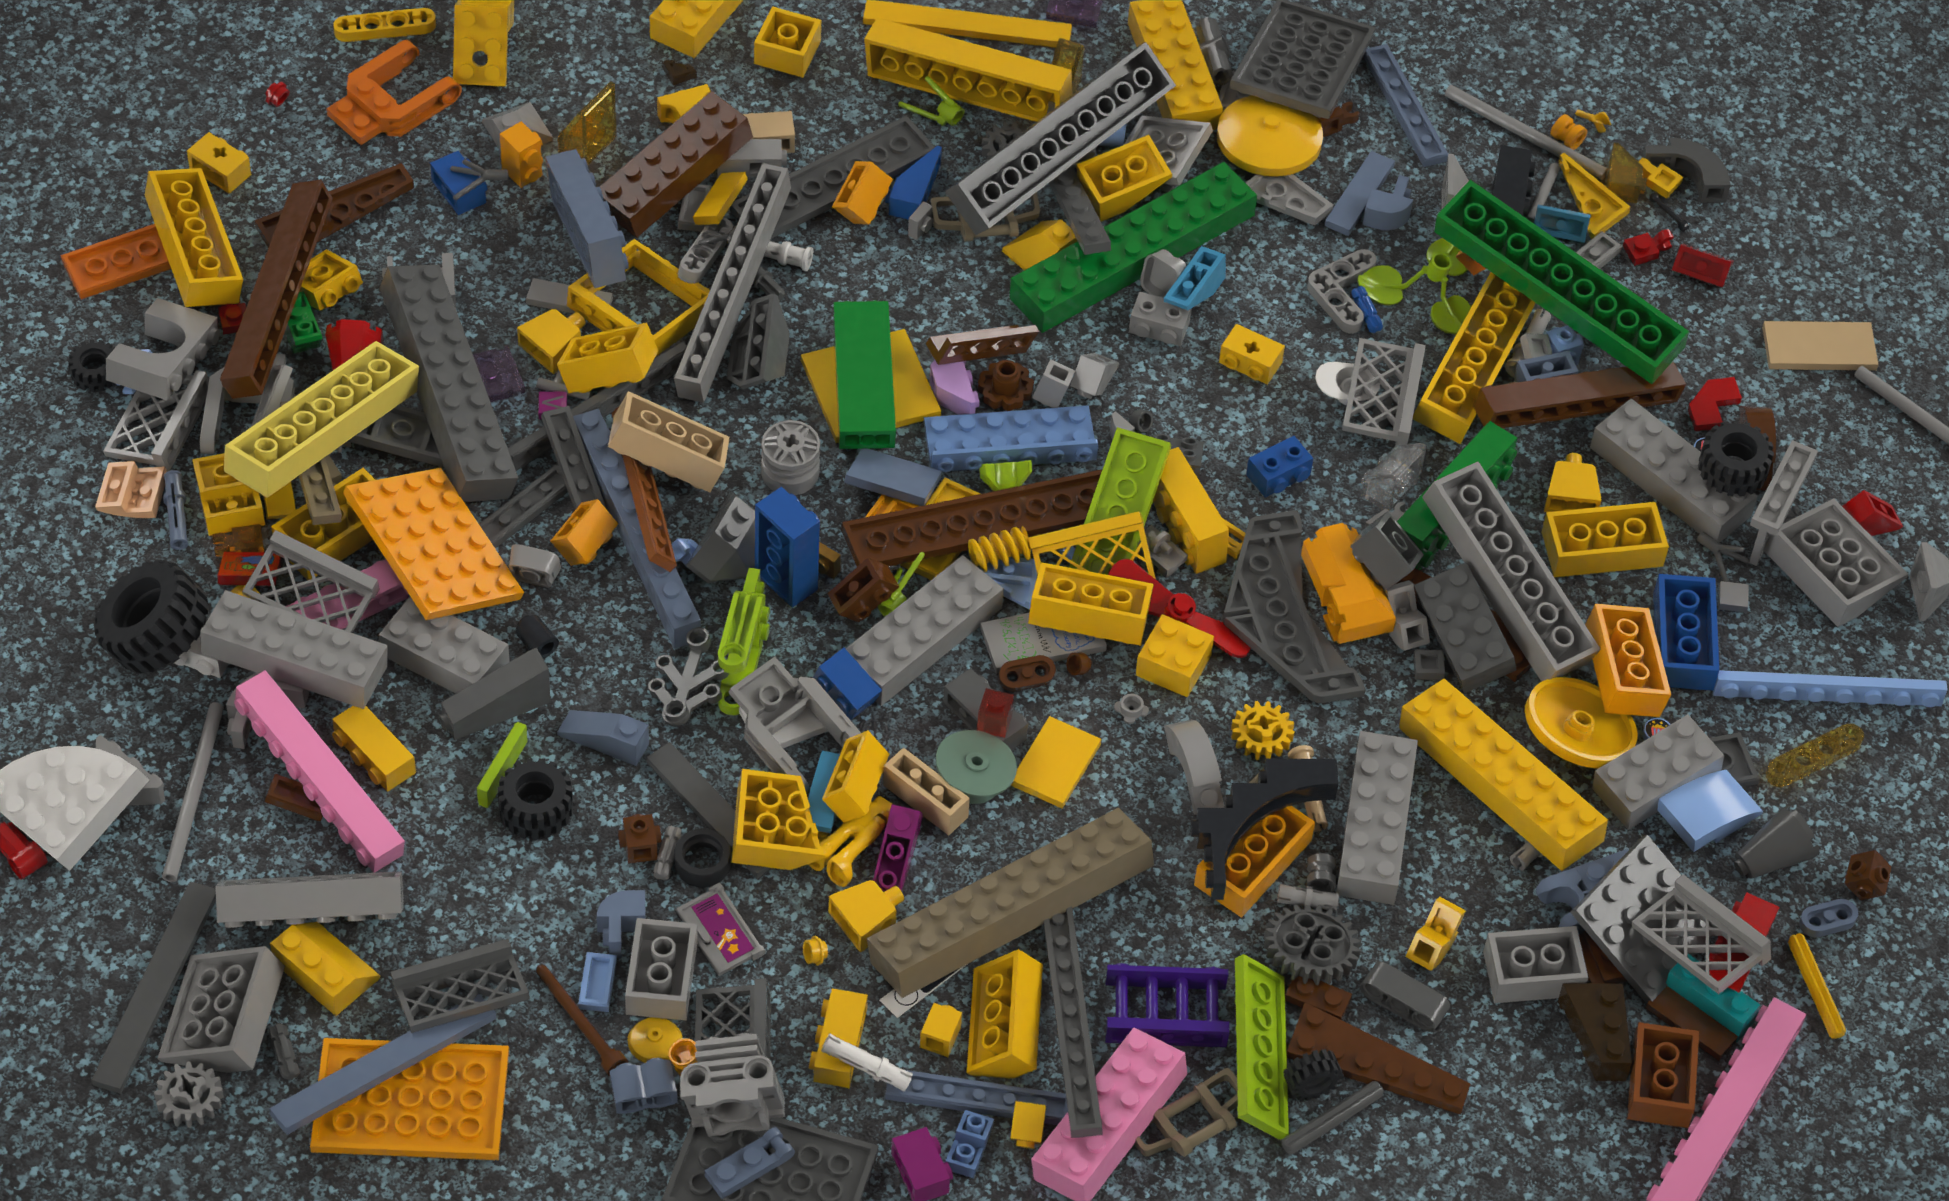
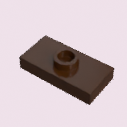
[264,774,323,822]

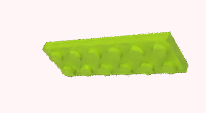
[1069,427,1172,575]
[1235,954,1289,1140]

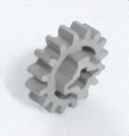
[154,1061,224,1128]

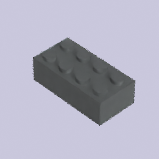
[1414,562,1516,694]

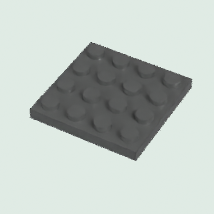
[1570,835,1712,1003]

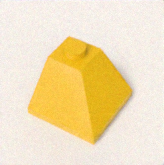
[1002,219,1078,270]

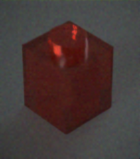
[977,688,1014,738]

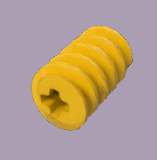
[968,526,1031,572]

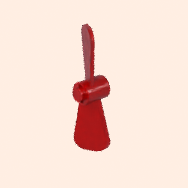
[1108,559,1251,658]

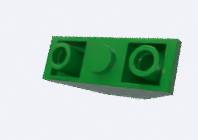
[285,291,322,354]

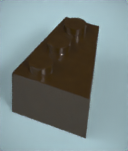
[1557,983,1632,1081]

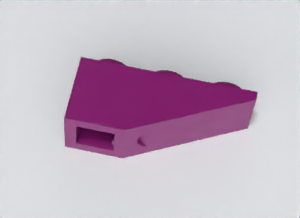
[873,805,923,892]

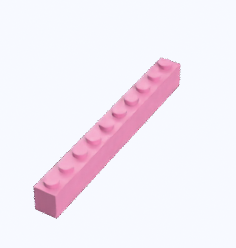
[1646,997,1806,1201]

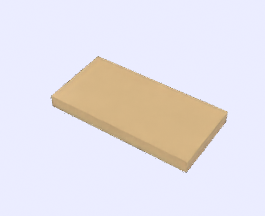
[1762,321,1878,370]

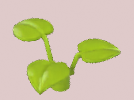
[1357,238,1471,335]

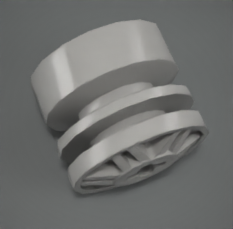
[761,420,820,495]

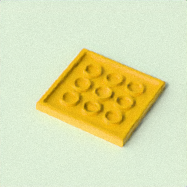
[801,329,941,443]

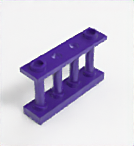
[1105,963,1230,1048]

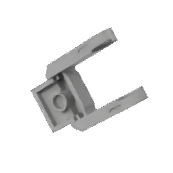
[200,354,296,454]
[729,657,861,794]

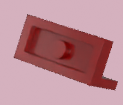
[1672,244,1734,287]

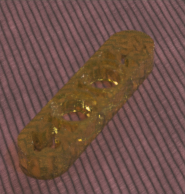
[1766,723,1864,787]

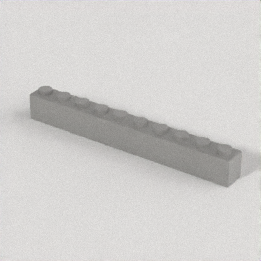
[674,163,791,403]

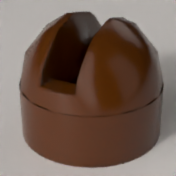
[1066,652,1092,675]

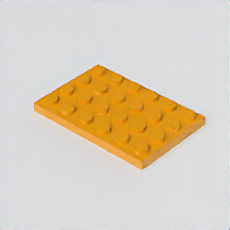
[343,468,524,620]
[310,1038,509,1160]

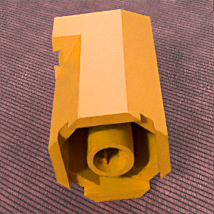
[1301,523,1396,644]

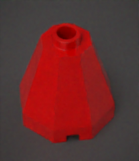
[325,319,384,370]

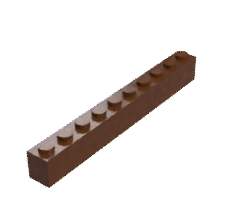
[220,179,333,399]

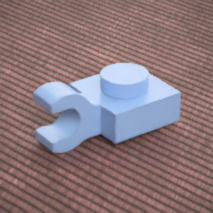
[671,538,698,567]

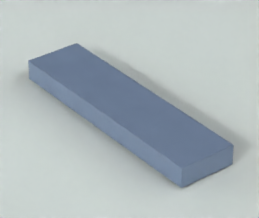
[1325,151,1395,236]

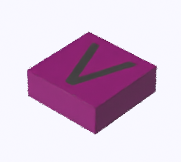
[538,392,567,419]

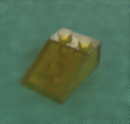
[557,81,616,165]

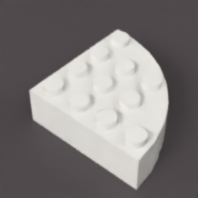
[0,746,149,871]

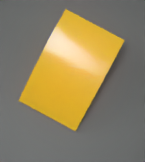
[192,453,265,536]

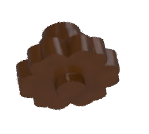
[977,360,1034,411]

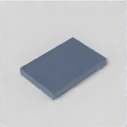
[844,449,942,506]

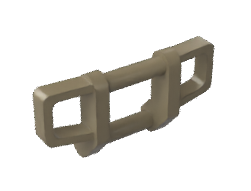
[930,192,1040,242]
[1134,1068,1238,1157]

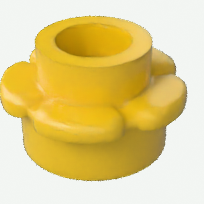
[803,936,828,966]

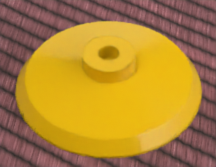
[628,1017,683,1063]

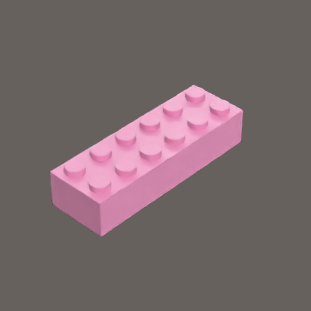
[1031,1028,1187,1201]

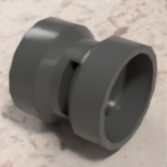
[1306,853,1336,892]

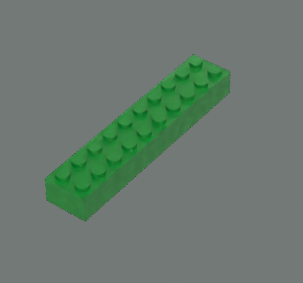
[1009,162,1257,333]
[1434,180,1689,384]

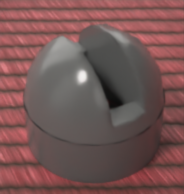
[1129,409,1153,432]

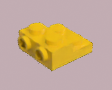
[299,249,363,311]

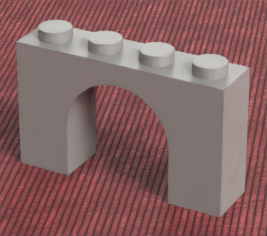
[106,298,220,400]

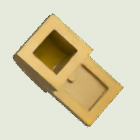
[1405,897,1466,971]

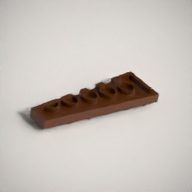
[254,163,414,248]
[1287,1003,1471,1115]

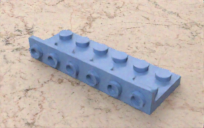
[924,405,1098,472]

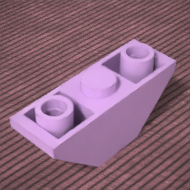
[930,360,979,415]

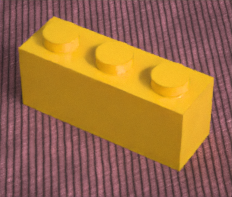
[332,706,416,792]
[822,730,889,823]
[809,988,868,1088]

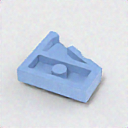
[980,557,1037,610]

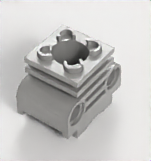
[680,1033,785,1137]

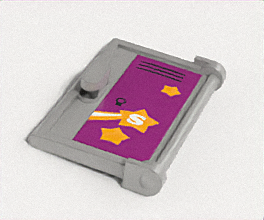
[675,883,766,976]

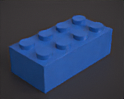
[755,487,820,608]
[1653,574,1719,691]

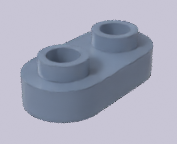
[1799,899,1858,938]

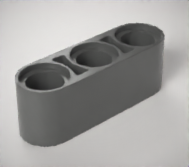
[1360,962,1450,1032]

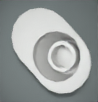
[1315,362,1380,406]

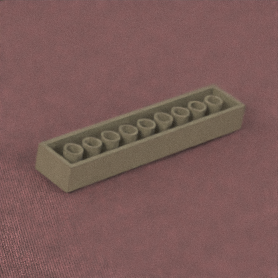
[867,807,1154,998]

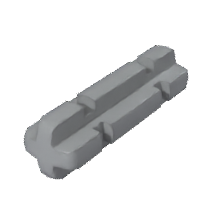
[653,826,682,881]

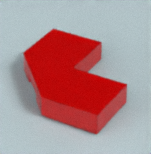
[1688,377,1742,431]

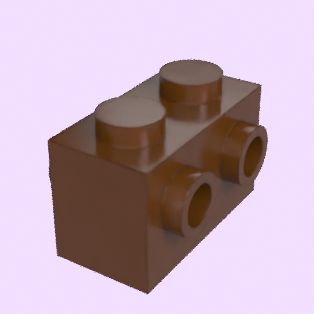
[827,558,899,622]

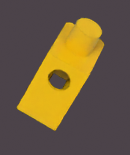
[517,309,586,374]
[1544,453,1601,512]
[828,880,904,953]

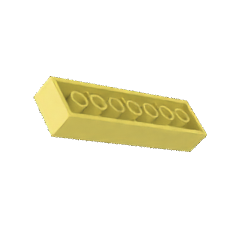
[224,341,419,498]

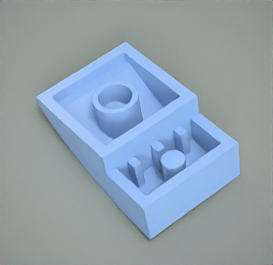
[1657,770,1763,852]

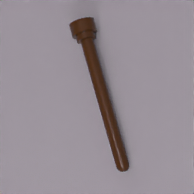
[536,964,628,1076]

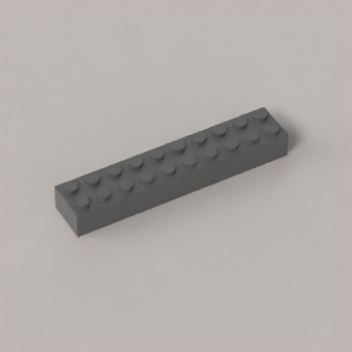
[945,42,1176,235]
[380,265,518,502]

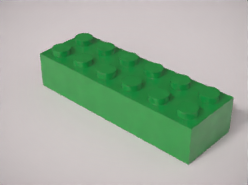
[1397,421,1517,570]

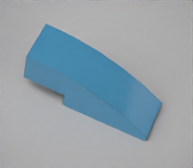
[808,750,840,833]

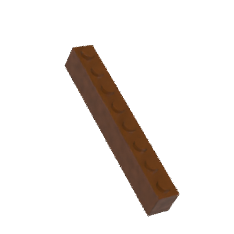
[1473,362,1686,428]

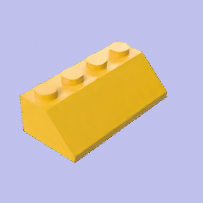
[1028,562,1153,646]
[967,949,1043,1079]

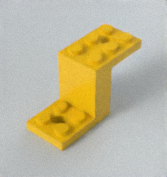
[453,0,514,86]

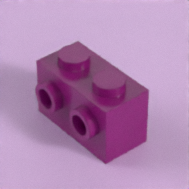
[891,1127,953,1201]

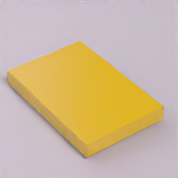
[1011,716,1102,809]

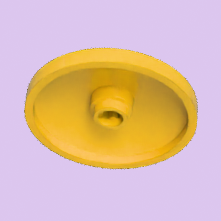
[1217,95,1323,176]
[1525,677,1638,769]

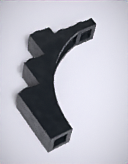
[1190,758,1339,900]

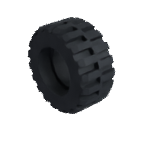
[94,560,208,673]

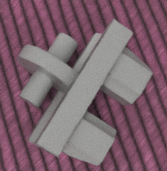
[1137,525,1188,578]

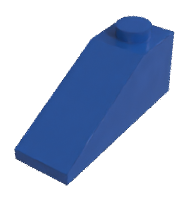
[885,146,942,220]

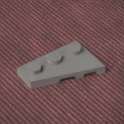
[1246,174,1333,226]

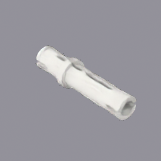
[821,1034,913,1091]

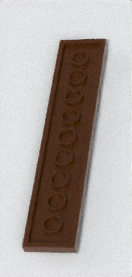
[841,469,1103,567]

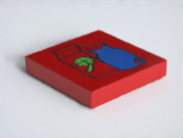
[217,552,282,586]

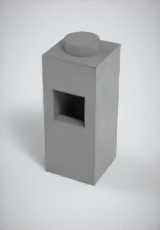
[717,139,787,177]

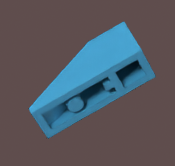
[1164,246,1226,310]

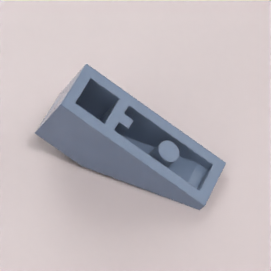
[557,710,649,766]

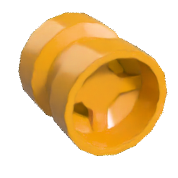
[1550,114,1588,150]
[668,1038,697,1077]

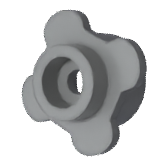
[1114,694,1149,724]

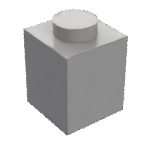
[1032,359,1075,408]

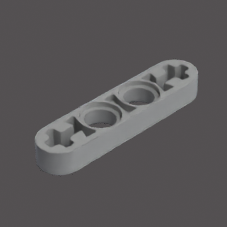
[678,218,733,283]

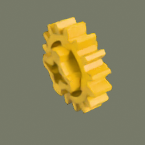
[1231,701,1295,760]

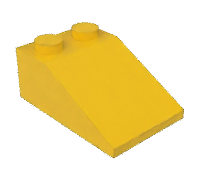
[1077,135,1172,222]

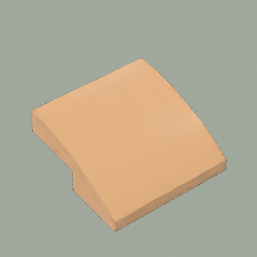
[95,461,167,518]

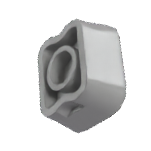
[1140,249,1186,298]
[508,544,561,588]

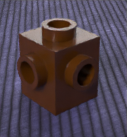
[618,814,662,864]
[1844,850,1892,901]

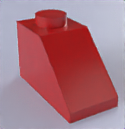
[1842,490,1903,536]

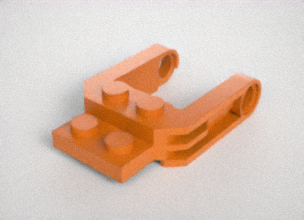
[326,40,462,145]

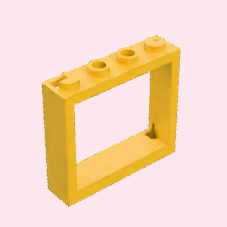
[567,239,710,357]

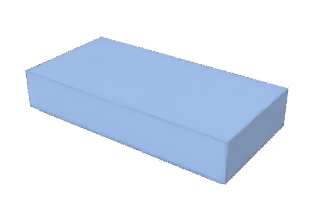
[578,952,617,1012]

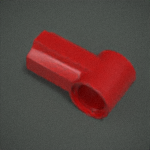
[0,822,48,880]

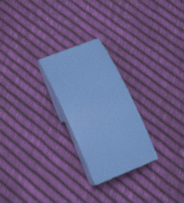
[945,1110,994,1178]

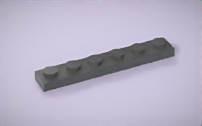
[1049,165,1111,255]

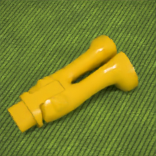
[808,796,893,887]

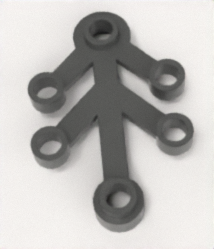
[648,627,729,726]

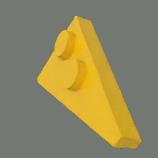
[1558,153,1630,239]

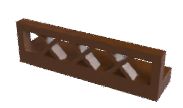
[926,325,1039,365]

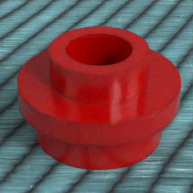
[265,82,290,107]

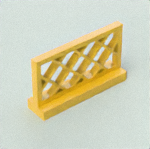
[1028,511,1156,579]

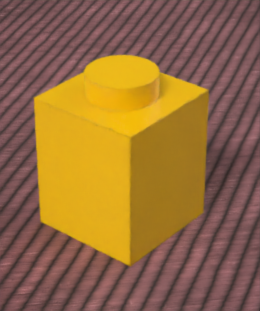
[920,1003,962,1057]
[1010,1101,1046,1149]

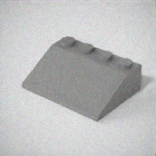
[1764,498,1908,627]
[157,946,285,1073]

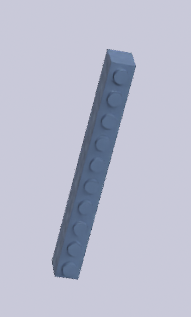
[573,408,701,649]

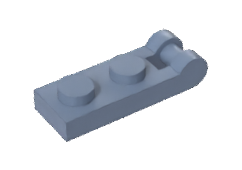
[705,1127,795,1199]

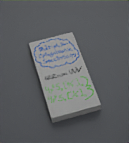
[980,613,1107,674]

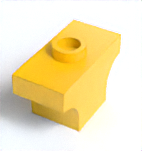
[657,84,711,123]

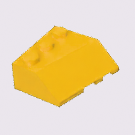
[731,769,825,870]

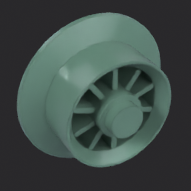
[935,730,1017,804]

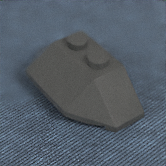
[726,293,790,389]
[686,491,755,583]

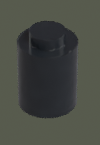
[516,615,559,659]

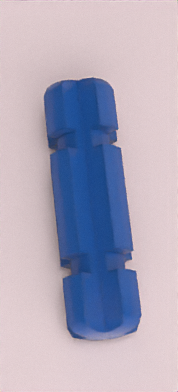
[1351,286,1383,333]

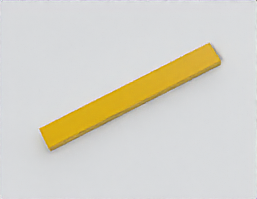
[863,0,1072,49]

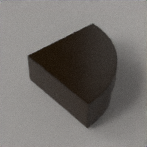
[662,60,697,85]

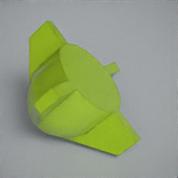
[979,460,1032,491]

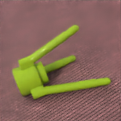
[898,76,965,126]
[878,552,925,617]

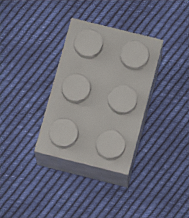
[625,918,697,1021]
[1483,926,1588,1003]

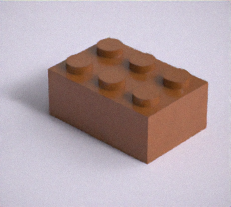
[1627,1022,1699,1128]

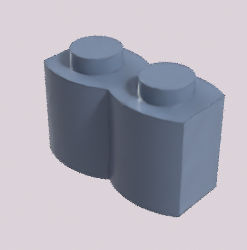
[610,1058,678,1114]

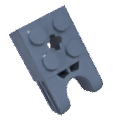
[1536,849,1629,934]

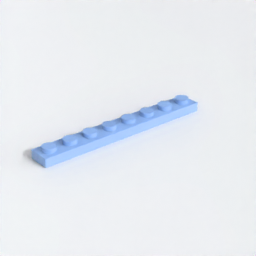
[1713,670,1947,707]

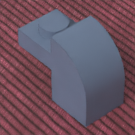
[1363,175,1413,230]
[597,890,646,958]

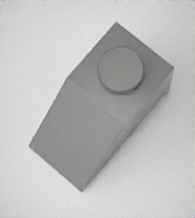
[1070,353,1120,398]

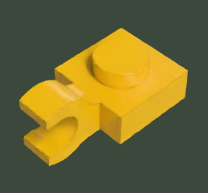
[1633,158,1683,199]

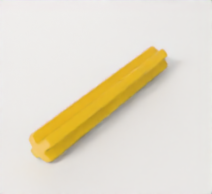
[1788,933,1846,1039]

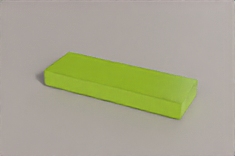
[477,722,528,808]

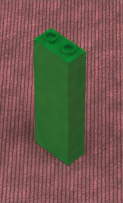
[833,301,896,449]

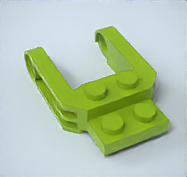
[718,568,770,715]

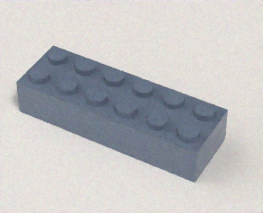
[545,149,629,288]

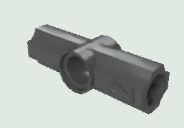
[1196,17,1233,86]

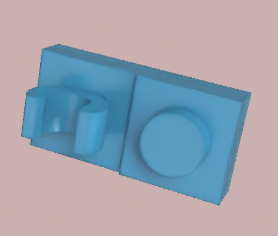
[1534,205,1591,243]

